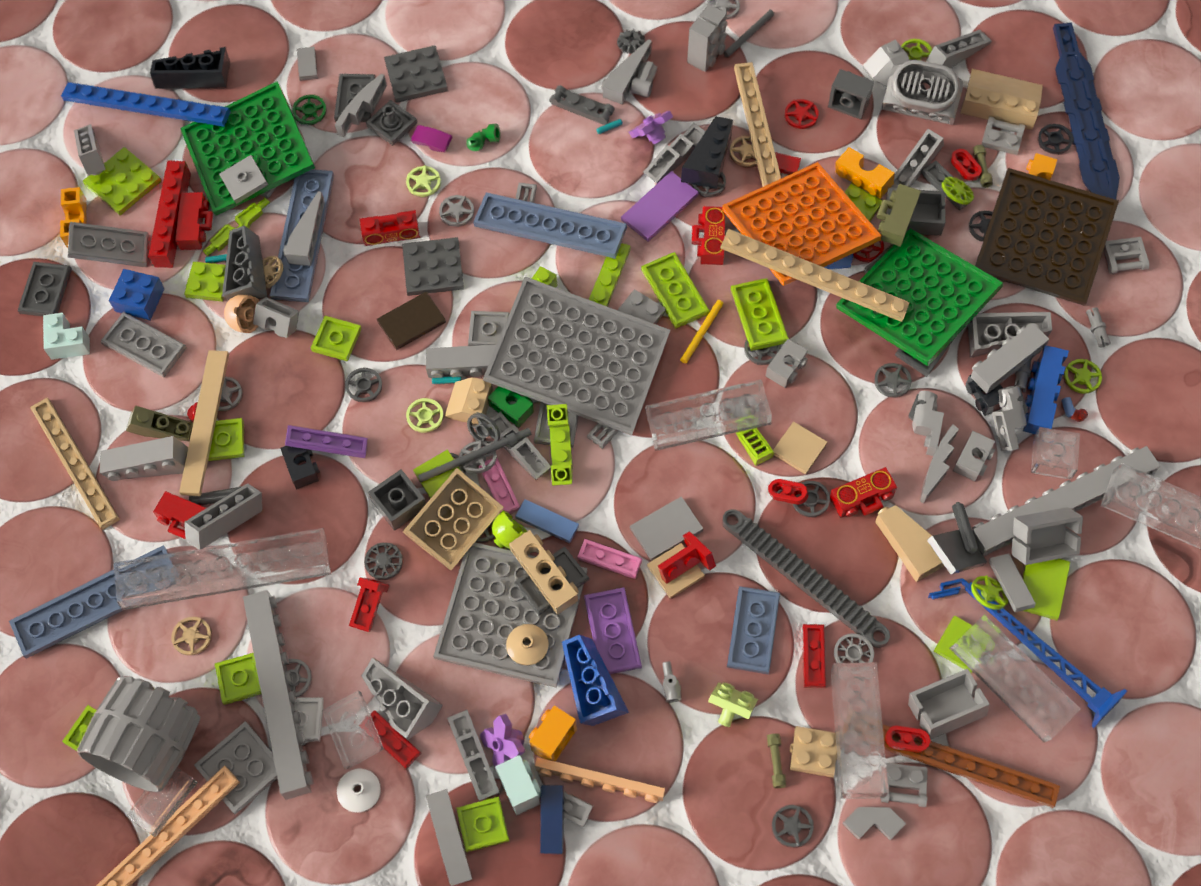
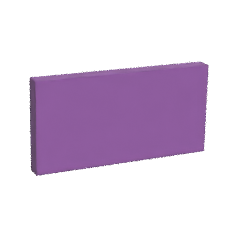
[621,171,699,242]
[584,587,642,674]

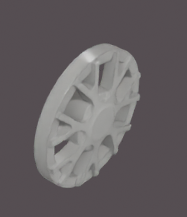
[834,633,874,673]

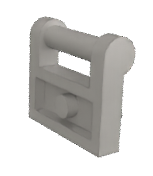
[981,116,1025,155]
[1104,237,1149,274]
[881,763,928,807]

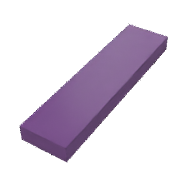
[285,425,368,458]

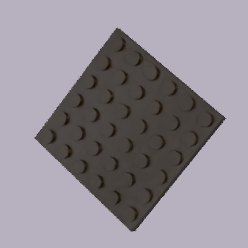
[975,168,1119,306]

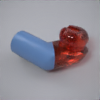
[1061,397,1088,422]

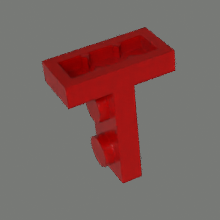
[658,531,716,584]
[349,577,390,632]

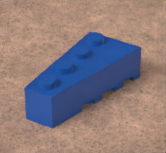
[1023,345,1069,437]
[562,635,629,726]

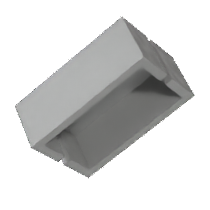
[687,4,728,72]
[1012,507,1083,565]
[908,669,990,740]

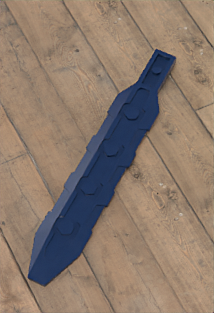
[1053,22,1120,200]

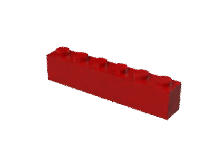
[148,160,191,268]

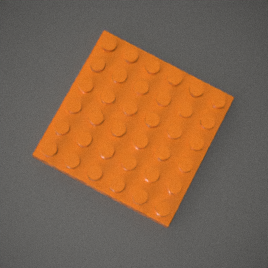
[722,162,882,286]

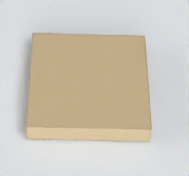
[773,421,827,475]
[647,543,705,599]

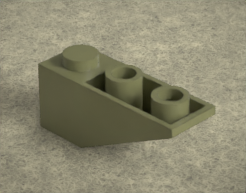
[126,405,193,442]

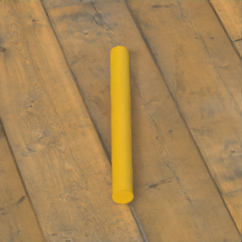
[680,300,724,364]

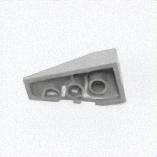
[863,40,926,90]
[361,658,443,739]

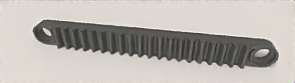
[722,509,890,648]

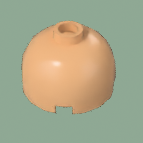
[224,295,259,333]

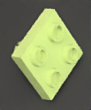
[708,682,758,727]

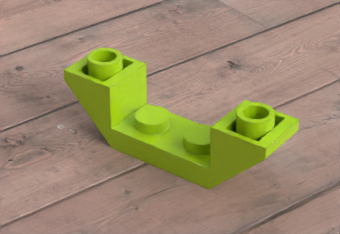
[547,404,573,486]

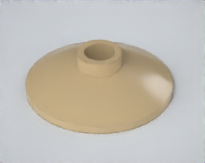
[506,624,549,666]

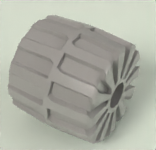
[77,676,200,793]

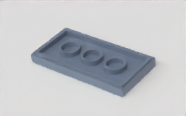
[727,586,780,675]

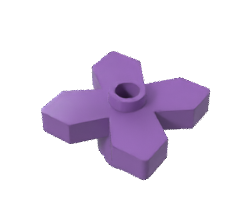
[629,111,673,144]
[480,714,525,771]

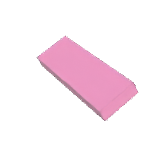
[479,458,520,514]
[577,539,642,579]

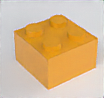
[529,705,577,762]

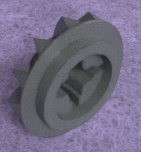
[617,28,645,54]

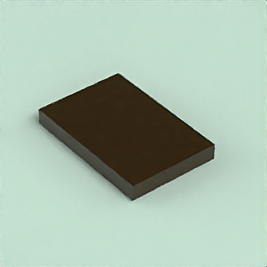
[377,292,446,350]

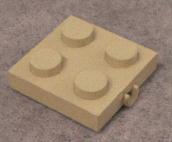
[790,726,839,777]

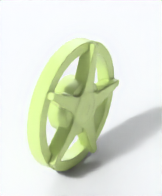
[406,165,441,197]
[406,398,443,433]

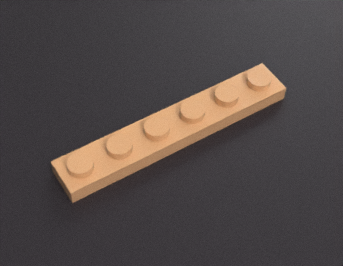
[535,757,665,803]

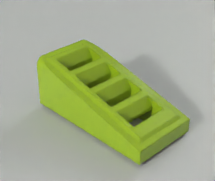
[736,424,774,466]

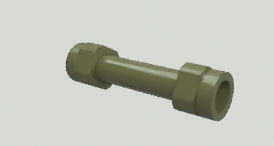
[973,145,993,188]
[767,734,786,788]

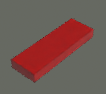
[802,624,826,688]
[360,710,421,770]

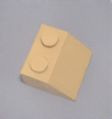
[445,377,493,424]

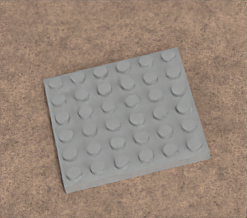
[433,543,588,688]

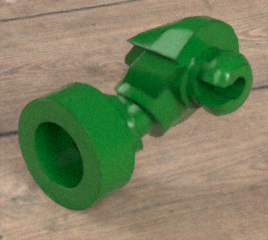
[466,123,500,151]

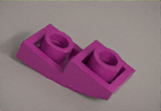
[411,125,453,152]

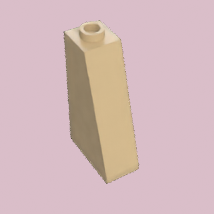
[875,505,944,582]

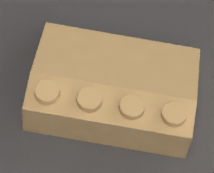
[961,69,1043,130]
[403,468,504,570]

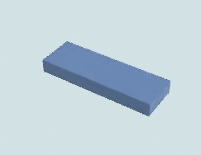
[515,499,579,543]

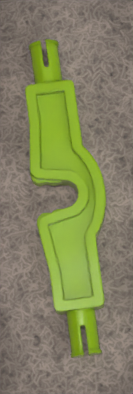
[203,197,270,257]

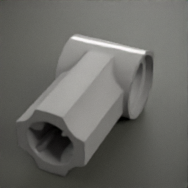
[631,61,657,97]

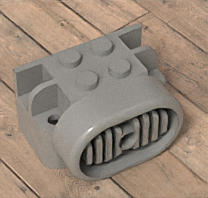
[881,60,963,125]

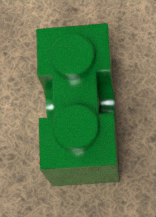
[487,386,534,429]

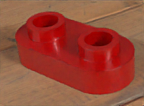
[950,149,982,181]
[768,479,809,505]
[885,726,930,753]

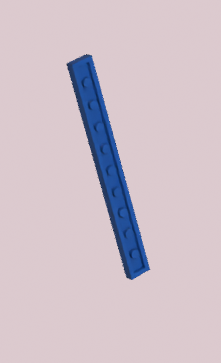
[61,82,230,127]

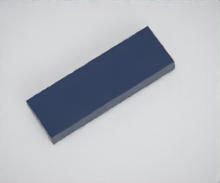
[540,785,564,854]

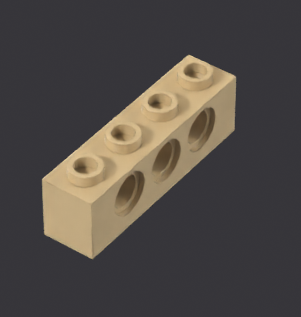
[509,530,579,615]

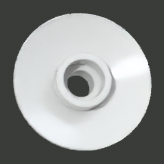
[337,768,381,813]

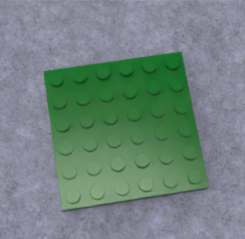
[180,81,316,216]
[836,229,1003,366]

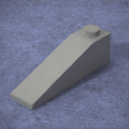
[926,30,991,69]
[601,39,652,105]
[74,125,106,176]
[887,129,944,192]
[284,192,325,266]

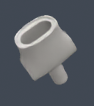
[662,662,682,703]

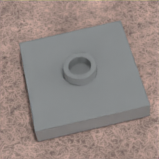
[219,155,268,204]

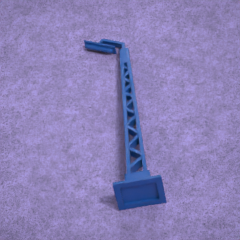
[928,578,1128,728]

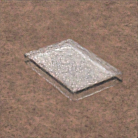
[322,691,384,769]
[125,768,198,837]

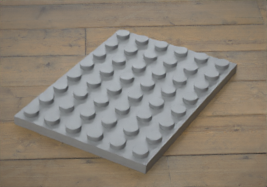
[483,277,670,435]

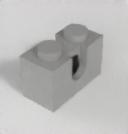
[253,297,300,338]
[766,339,808,388]
[953,431,995,481]

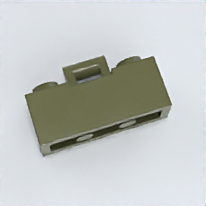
[876,184,921,247]

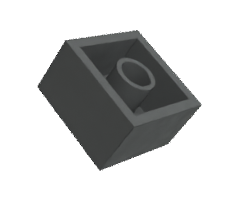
[828,69,874,120]
[368,469,426,531]

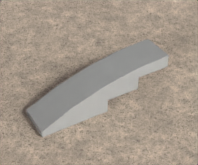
[335,74,387,137]
[643,123,706,183]
[487,412,551,480]
[920,424,959,503]
[447,710,499,801]
[426,789,472,886]

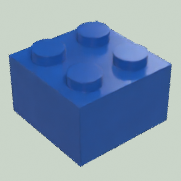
[109,269,165,321]

